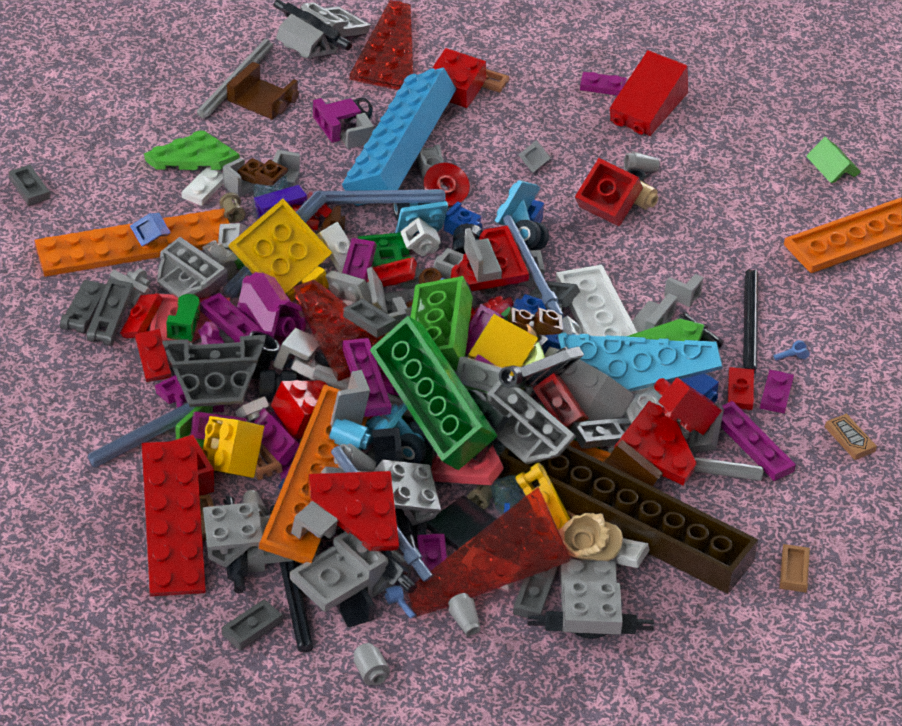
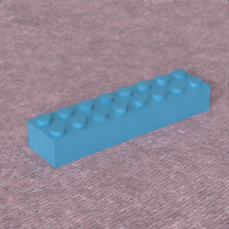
[342,67,456,206]

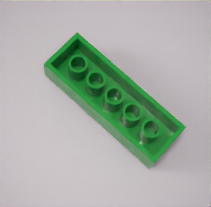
[370,316,497,470]

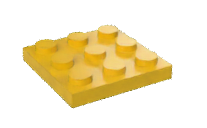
[228,199,332,294]

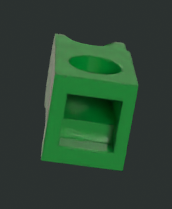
[166,294,200,342]

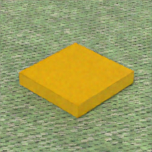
[468,314,538,376]

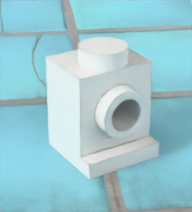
[400,217,441,256]

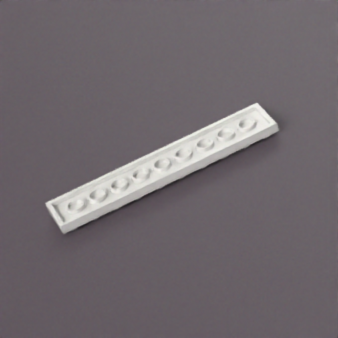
[555,265,689,439]

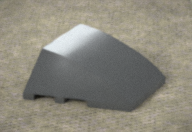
[162,335,266,407]

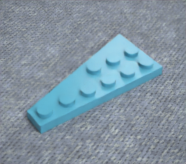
[558,333,723,392]

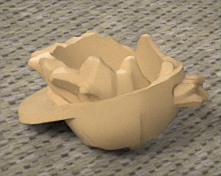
[554,513,623,561]

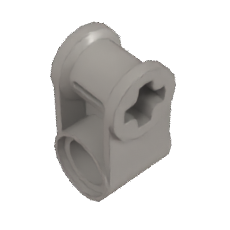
[416,144,443,180]

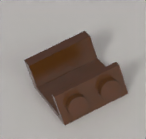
[227,62,299,120]

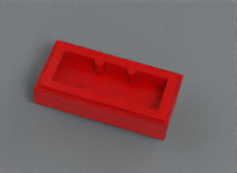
[367,257,417,287]
[120,293,163,339]
[727,367,754,410]

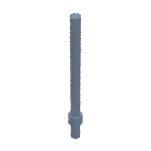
[503,215,564,319]
[331,446,433,582]

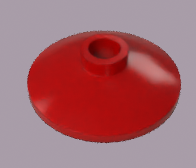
[423,162,470,207]

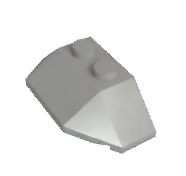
[157,237,227,298]
[544,347,635,421]
[487,380,576,464]

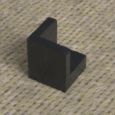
[372,427,403,467]
[336,588,374,627]

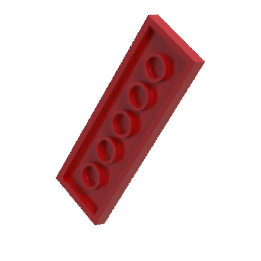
[142,440,206,597]

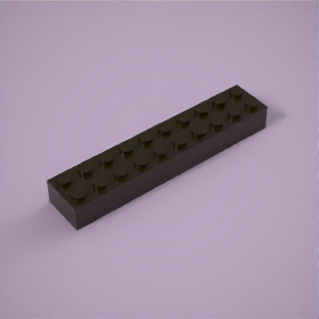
[498,445,758,594]

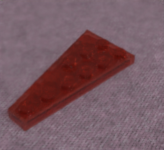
[349,0,413,90]
[294,279,385,382]
[406,486,570,617]

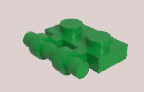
[358,232,411,267]

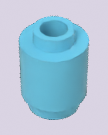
[329,419,371,451]

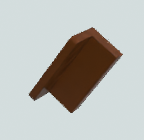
[604,440,663,486]

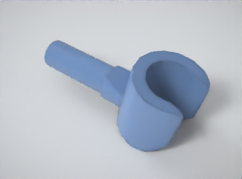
[773,340,810,361]
[385,586,416,619]

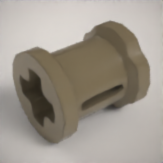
[219,192,246,223]
[467,480,500,510]

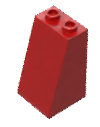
[610,50,688,136]

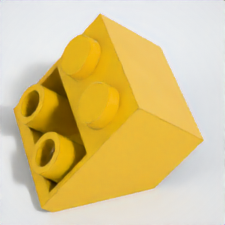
[202,416,264,478]

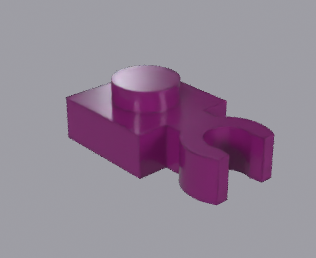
[155,375,187,408]

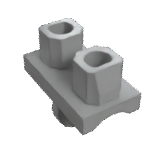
[202,240,238,280]
[109,268,150,308]

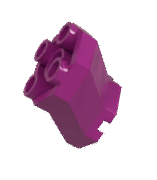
[237,272,306,352]

